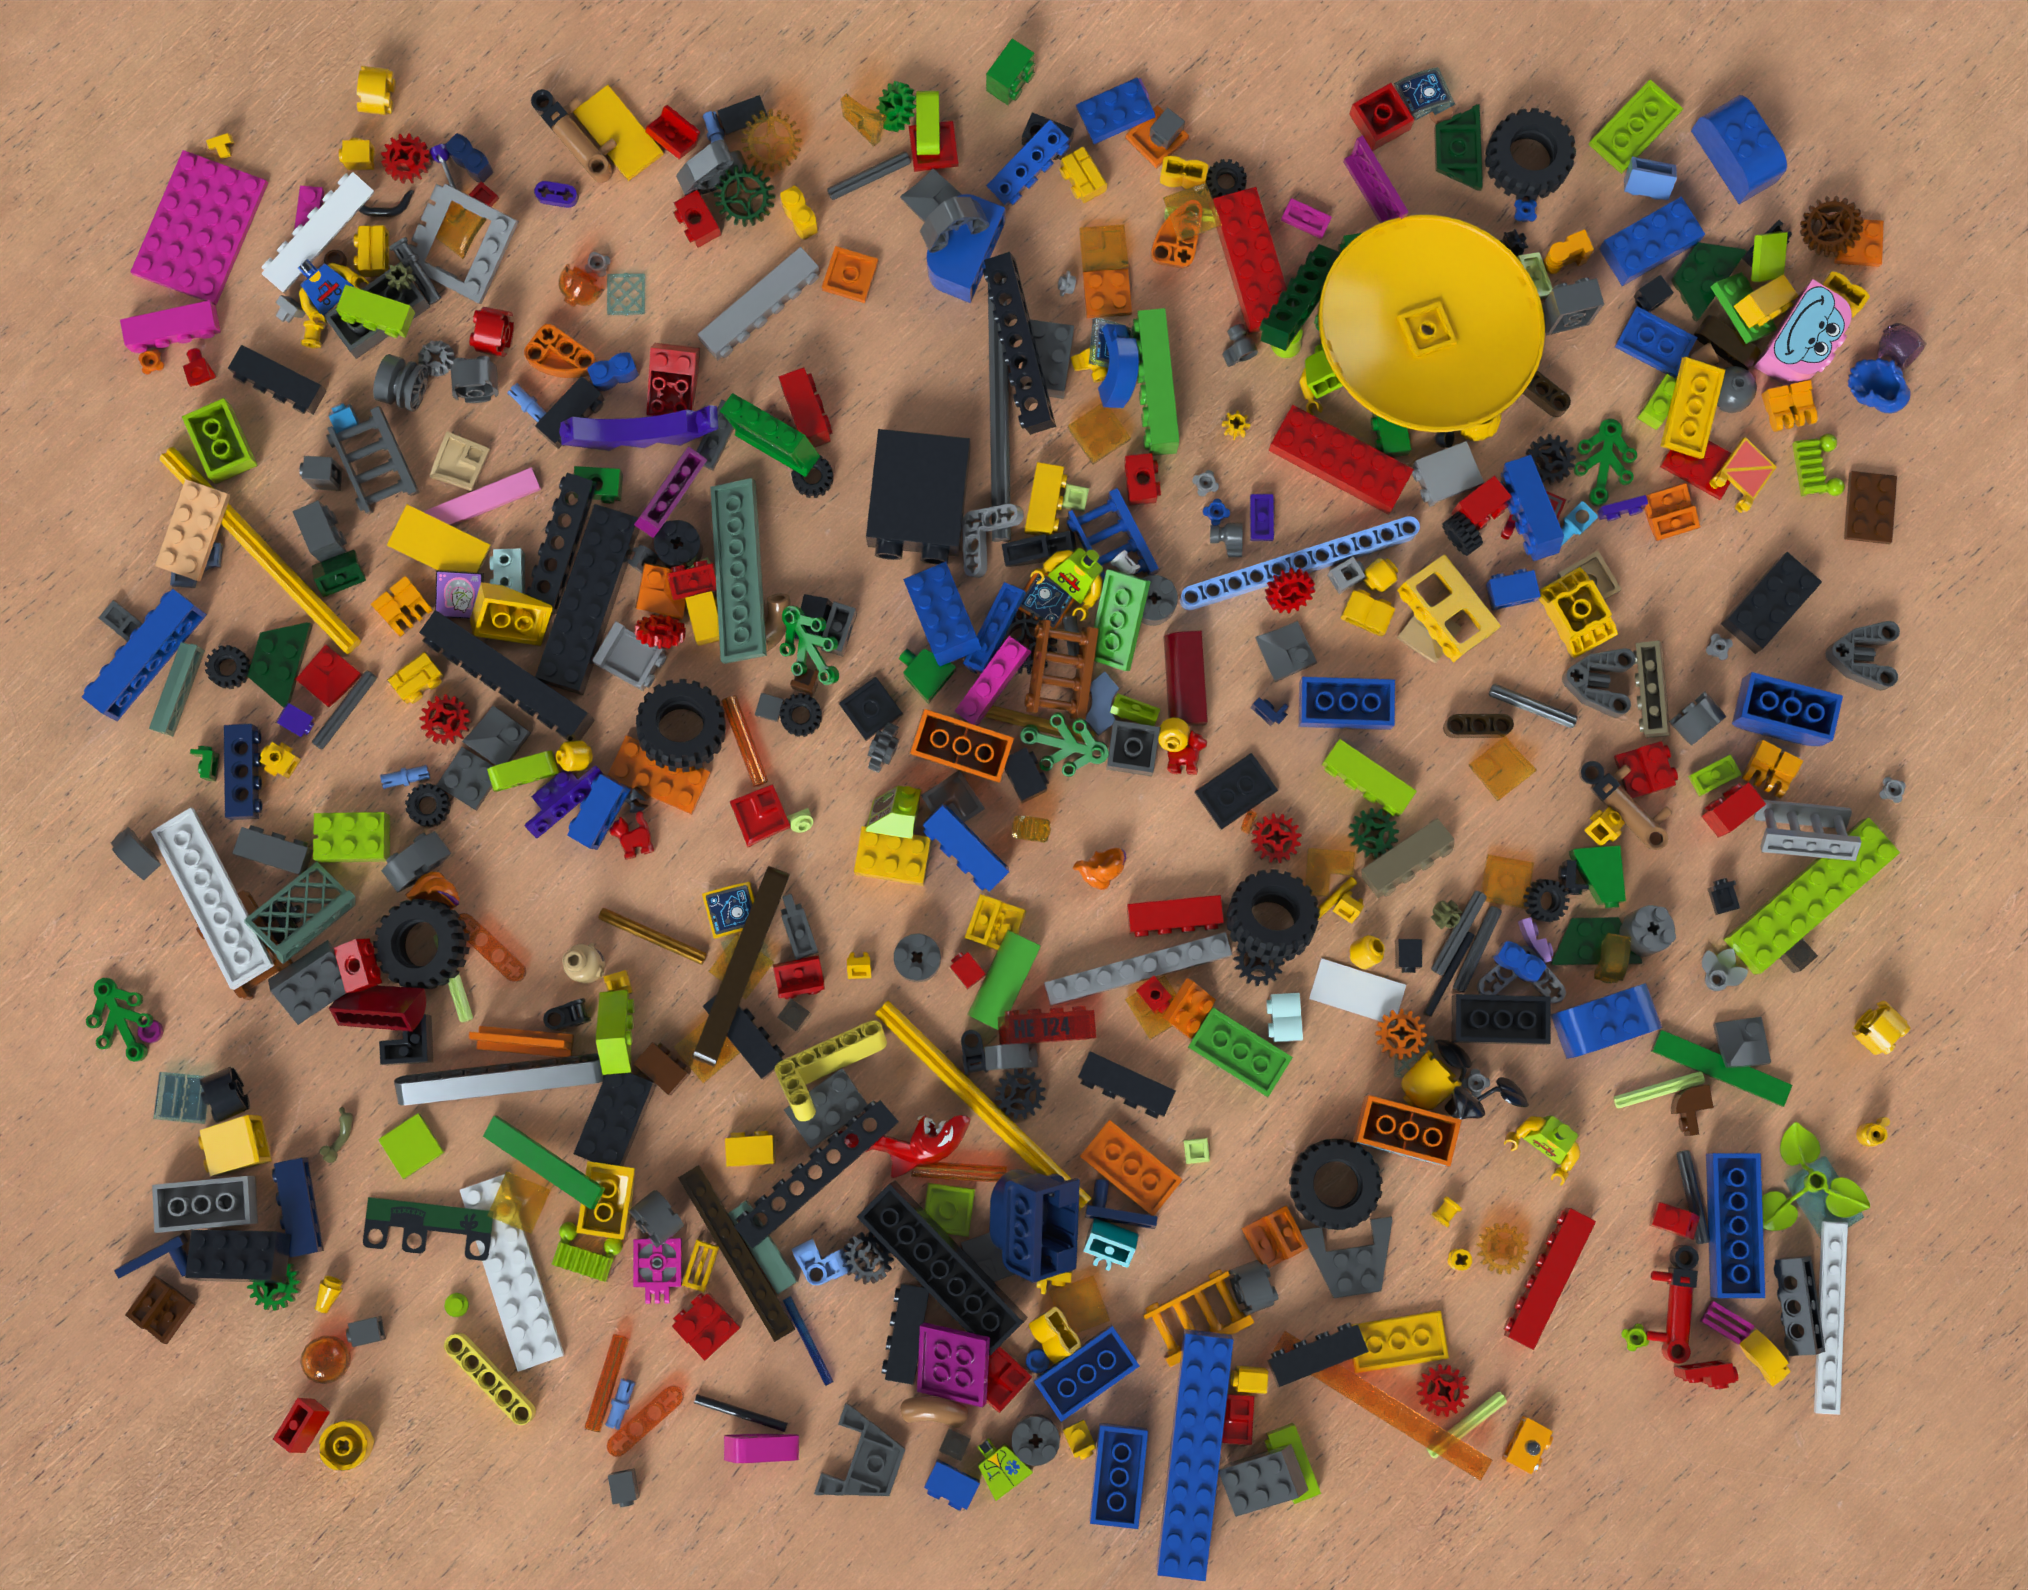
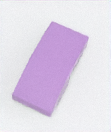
[1518,917,1553,963]

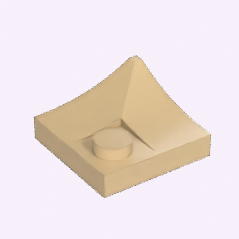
[430,431,490,491]
[1397,601,1462,663]

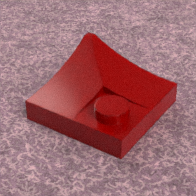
[295,644,362,707]
[730,784,790,848]
[987,1346,1032,1414]
[1222,1394,1254,1445]

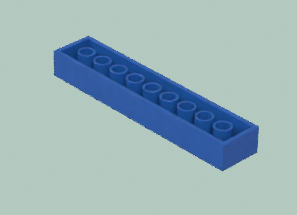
[1156,1329,1234,1581]

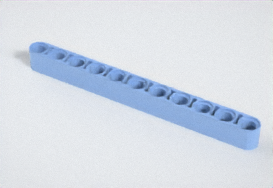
[1180,516,1420,611]

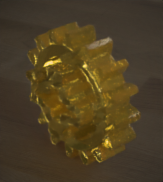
[1476,1223,1529,1275]

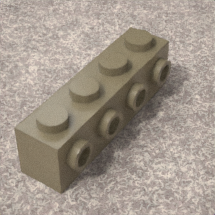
[1633,641,1670,738]
[1361,818,1454,898]

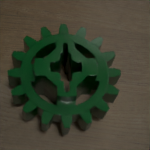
[1347,808,1399,859]

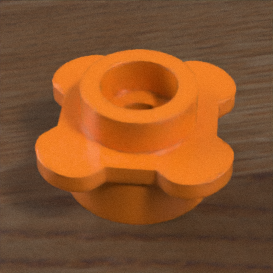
[138,349,164,375]

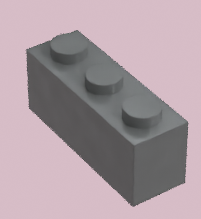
[232,825,313,875]

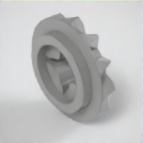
[418,340,455,376]

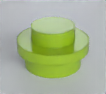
[444,1293,469,1317]

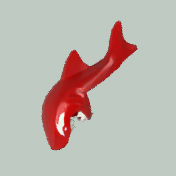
[839,1115,971,1178]

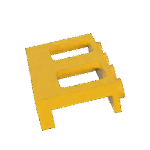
[1397,554,1501,663]

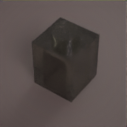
[1780,938,1818,973]
[777,999,812,1032]
[939,1426,971,1461]

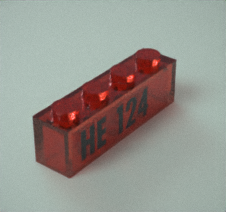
[998,1006,1096,1045]

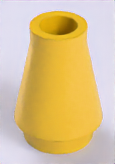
[314,1276,343,1313]

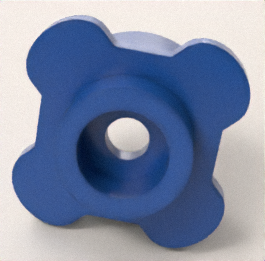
[1514,199,1537,222]
[1203,499,1230,525]

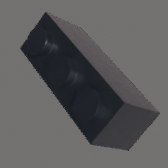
[535,376,605,449]

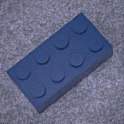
[1599,196,1705,286]
[1500,455,1564,561]
[903,562,982,667]
[1298,677,1395,730]
[923,802,1009,892]
[1033,1324,1140,1422]
[1089,1423,1148,1529]

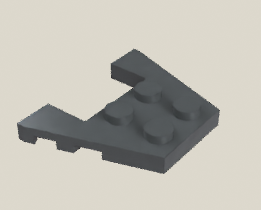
[1300,1216,1392,1298]
[814,1403,905,1496]

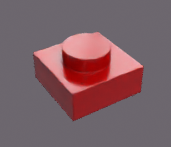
[469,181,499,207]

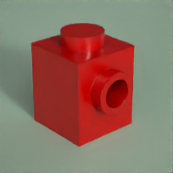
[1136,976,1173,1015]

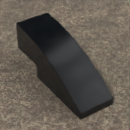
[1002,531,1077,567]

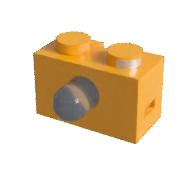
[1502,1416,1553,1475]

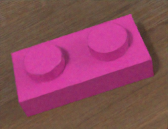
[294,185,325,229]
[1281,198,1332,239]

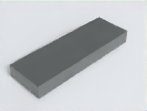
[696,400,734,471]

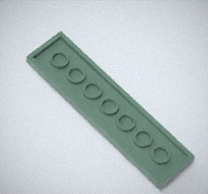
[710,478,767,664]

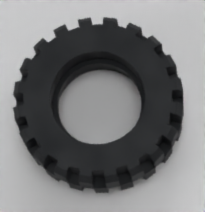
[1485,108,1576,200]
[636,679,726,772]
[1226,869,1320,963]
[373,899,470,989]
[1289,1139,1383,1230]

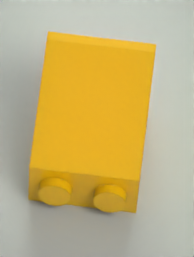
[198,1115,272,1176]

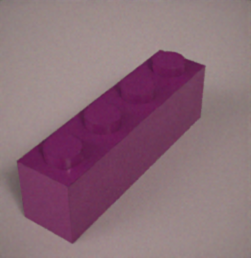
[634,446,707,538]

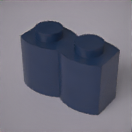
[445,133,494,183]

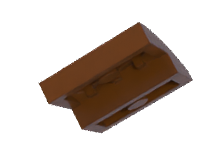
[125,1276,196,1344]

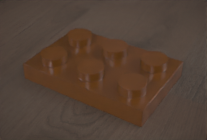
[1844,471,1897,544]

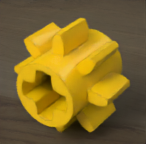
[1221,410,1251,440]

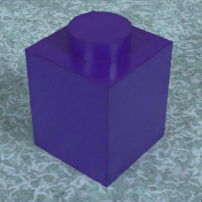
[275,703,314,737]

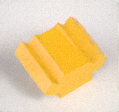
[1539,567,1618,659]

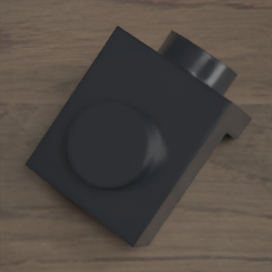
[1558,860,1589,895]
[1707,878,1740,915]

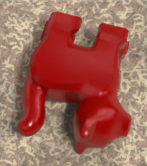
[1167,730,1207,775]
[609,811,655,860]

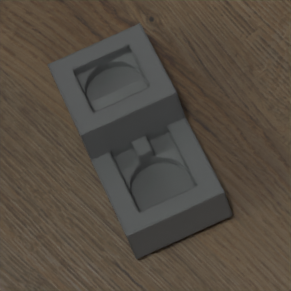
[98,600,143,642]

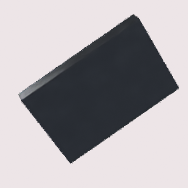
[1194,753,1278,830]

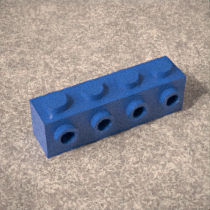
[986,120,1071,206]

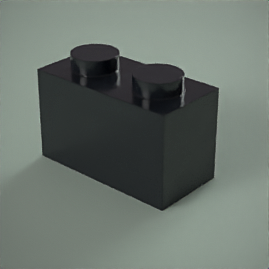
[1004,747,1049,803]

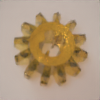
[1011,815,1051,843]

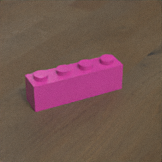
[120,300,221,353]
[955,636,1032,726]

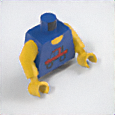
[298,259,369,330]

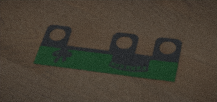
[363,1197,494,1261]

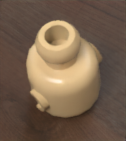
[562,943,606,984]

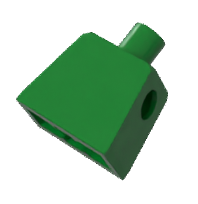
[899,648,956,704]

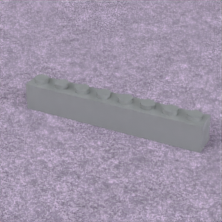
[1044,932,1232,1007]

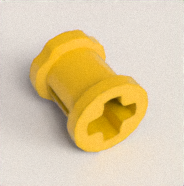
[301,320,324,349]
[1431,1196,1462,1228]
[1447,1249,1472,1271]

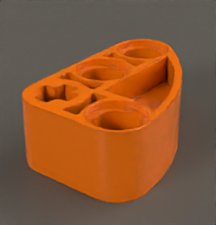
[1150,200,1203,268]
[524,324,597,378]

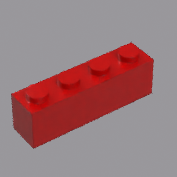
[1127,895,1224,937]

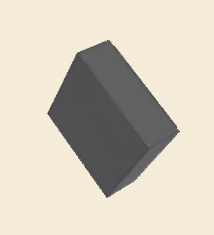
[755,693,784,722]

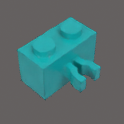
[1083,1218,1139,1271]

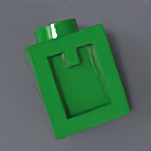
[190,746,220,782]

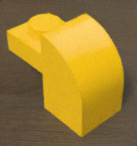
[1739,1329,1791,1387]

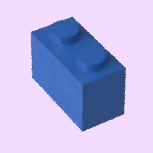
[1486,568,1541,611]
[924,1459,980,1511]

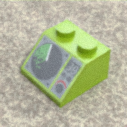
[866,785,921,839]

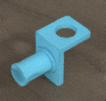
[1561,501,1598,546]

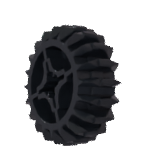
[998,613,1057,675]

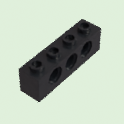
[1774,1256,1825,1356]

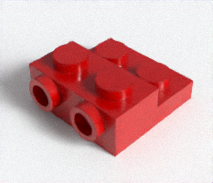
[1614,741,1678,799]
[672,1293,741,1361]
[1673,1360,1738,1389]

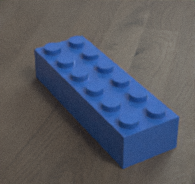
[82,589,207,722]
[1706,1153,1765,1298]

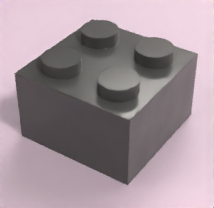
[292,501,347,562]
[1106,720,1160,777]

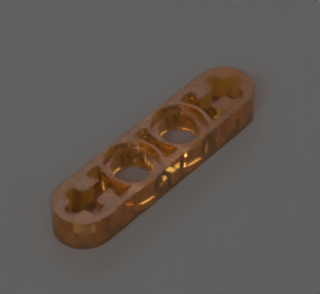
[458,913,527,982]
[607,1385,684,1457]

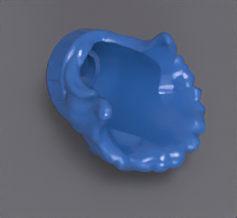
[1847,358,1911,414]

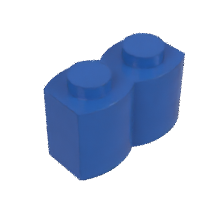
[587,352,639,392]
[1493,941,1547,983]

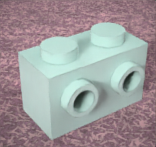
[490,548,525,594]

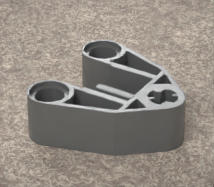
[676,140,750,196]
[920,197,990,253]
[1825,621,1900,691]
[1562,648,1636,718]

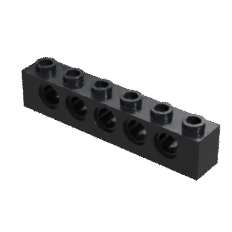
[525,473,598,614]

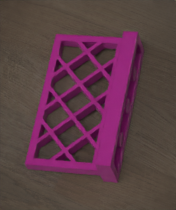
[1343,135,1409,223]

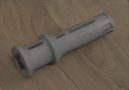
[389,237,442,305]

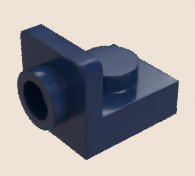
[1251,697,1289,726]

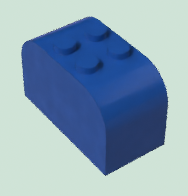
[1691,95,1787,205]
[926,194,1005,303]
[1732,672,1843,746]
[1551,983,1663,1059]

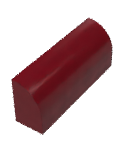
[1164,630,1208,726]
[329,985,426,1031]

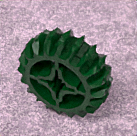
[714,164,776,227]

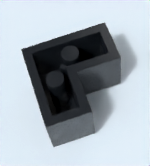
[379,1014,433,1066]

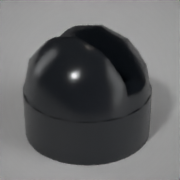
[1435,431,1455,448]

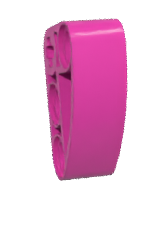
[724,1434,799,1463]

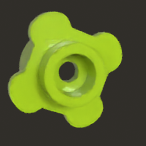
[1621,1324,1649,1351]

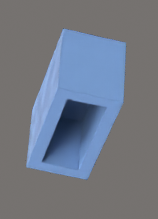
[1624,157,1677,200]

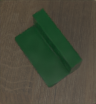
[312,550,366,597]

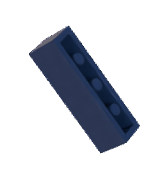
[272,1158,324,1258]

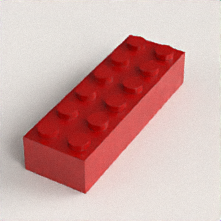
[1210,187,1287,335]
[1268,405,1414,515]

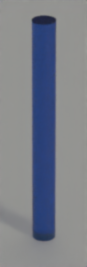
[783,1296,834,1386]

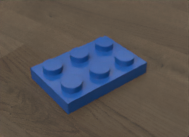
[1076,78,1155,144]
[1615,306,1698,378]

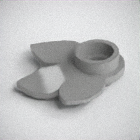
[1702,948,1748,991]

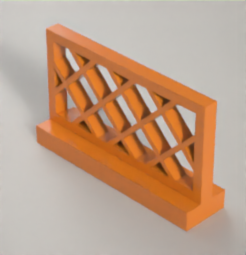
[469,1026,574,1057]

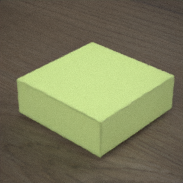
[1062,484,1089,512]
[1183,1138,1210,1164]

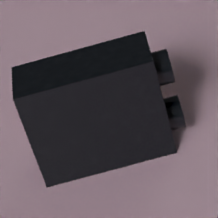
[866,429,970,565]

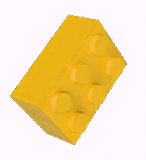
[854,826,932,886]

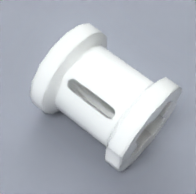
[1111,550,1141,576]

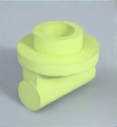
[787,808,813,833]

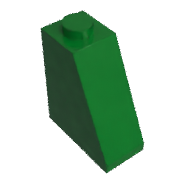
[1569,846,1626,909]

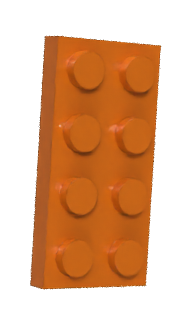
[608,735,711,815]
[1079,1120,1183,1216]

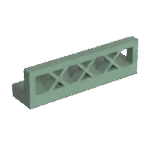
[149,642,205,737]
[727,1201,798,1294]

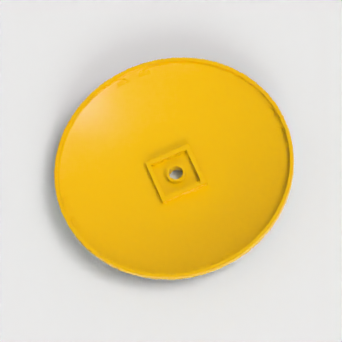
[1318,215,1545,432]

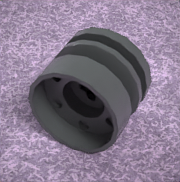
[373,354,429,412]

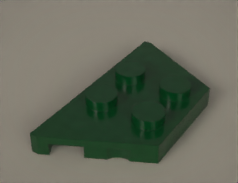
[1434,104,1483,191]
[1671,242,1747,322]
[247,622,312,708]
[1550,917,1642,965]

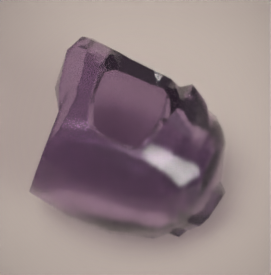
[1878,323,1927,372]

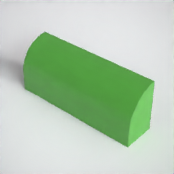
[968,930,1041,1031]

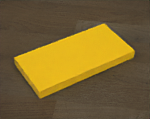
[573,85,664,182]
[1660,357,1726,459]
[387,504,491,572]
[1351,1310,1449,1373]

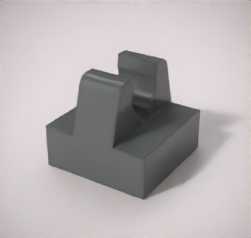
[627,545,658,573]

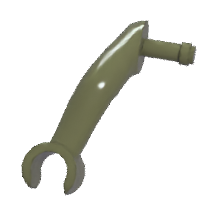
[320,1107,353,1163]

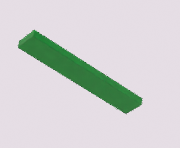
[1651,1030,1792,1107]
[483,1116,605,1209]

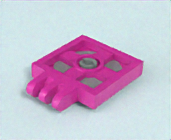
[633,1238,682,1304]

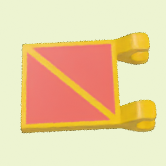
[1709,437,1777,513]

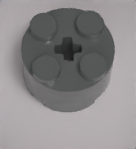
[451,356,499,403]
[1141,575,1178,626]
[1669,692,1726,746]
[1619,905,1676,957]
[894,933,941,982]
[629,1190,684,1248]
[1229,1260,1279,1315]
[1012,1414,1060,1466]

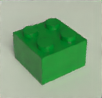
[986,38,1035,106]

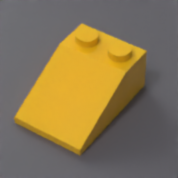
[470,582,553,646]
[576,1161,635,1240]

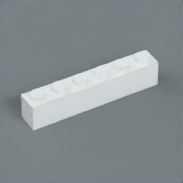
[261,172,374,293]

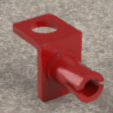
[183,348,216,387]

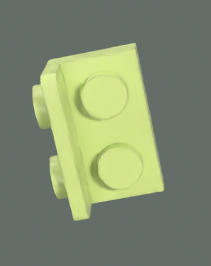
[1517,252,1553,299]

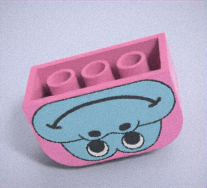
[1754,279,1852,386]

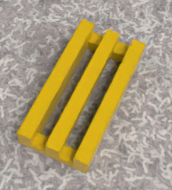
[682,1239,719,1292]

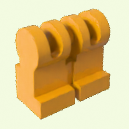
[1543,229,1594,274]
[1761,380,1818,432]
[371,576,433,637]
[1742,740,1803,799]

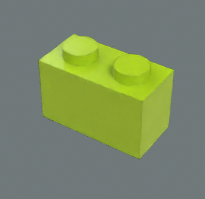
[1637,374,1676,430]

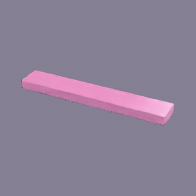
[423,467,541,526]

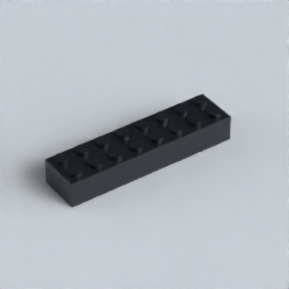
[535,504,640,695]
[419,610,595,741]
[857,1180,1028,1355]

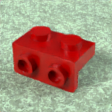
[645,105,700,160]
[666,560,717,600]
[773,955,825,999]

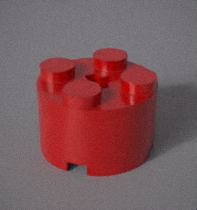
[469,307,514,357]

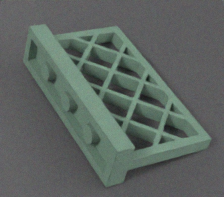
[244,862,355,964]

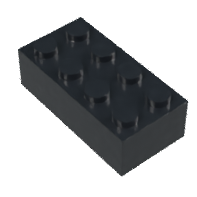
[1721,552,1822,654]
[1451,994,1551,1045]
[573,1073,656,1166]
[185,1230,291,1283]

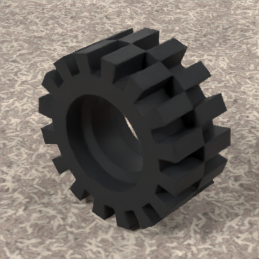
[1205,159,1247,199]
[791,455,833,498]
[1442,512,1483,556]
[205,645,251,689]
[779,693,822,737]
[405,783,451,827]
[1523,879,1570,922]

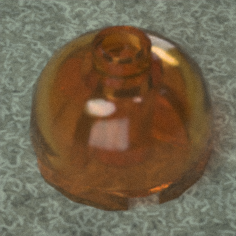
[558,264,605,307]
[300,1335,351,1384]

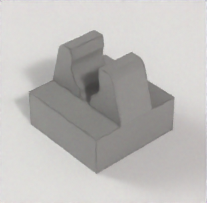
[275,295,306,323]

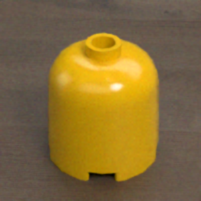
[1401,1050,1462,1110]

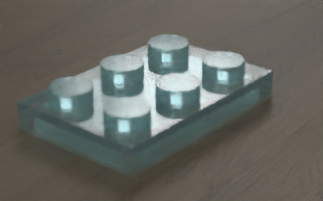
[1784,1156,1864,1239]

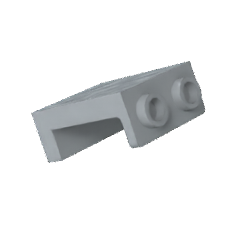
[1412,441,1484,507]
[592,621,667,691]

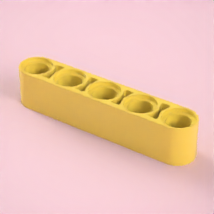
[444,1333,536,1425]

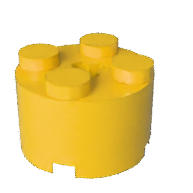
[357,66,395,115]
[1852,1001,1911,1055]
[319,1419,374,1471]

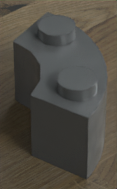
[381,831,451,893]

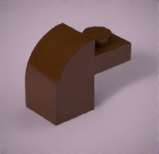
[1671,1085,1714,1136]

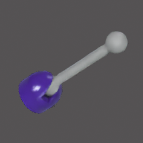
[429,144,456,188]

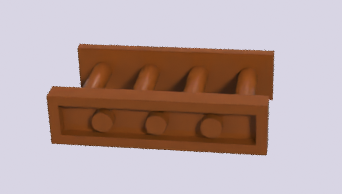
[1024,620,1099,720]
[195,890,293,1000]

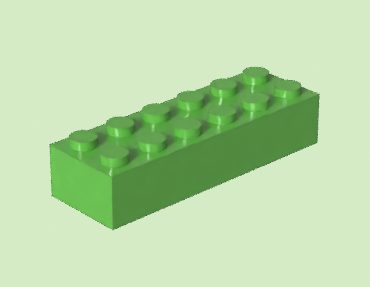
[1132,308,1179,456]

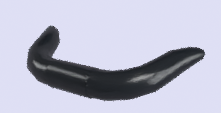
[359,190,414,217]

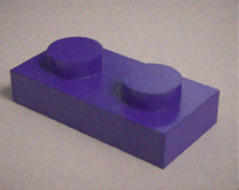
[1250,494,1274,541]
[1597,495,1648,521]

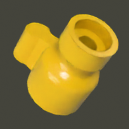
[1070,346,1108,383]
[1856,1117,1890,1147]

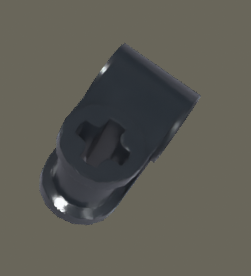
[543,998,591,1031]
[961,1030,988,1076]

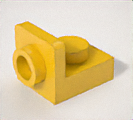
[1036,1272,1072,1294]
[1062,1419,1097,1460]

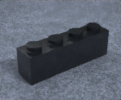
[228,345,327,415]
[703,994,785,1080]
[1078,1051,1176,1119]
[881,1283,929,1385]
[1267,1322,1369,1387]

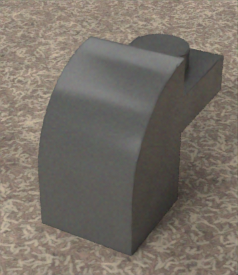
[111,827,161,880]
[985,1043,1038,1070]

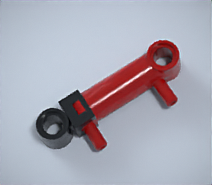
[1646,1245,1699,1364]

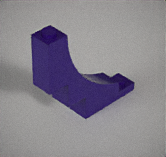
[559,405,718,451]

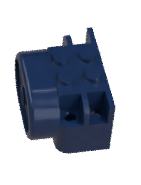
[989,1169,1080,1283]

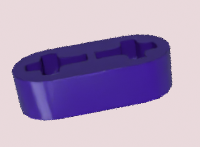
[534,181,578,208]

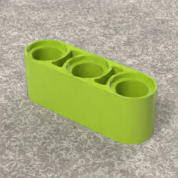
[916,91,940,155]
[487,751,559,792]

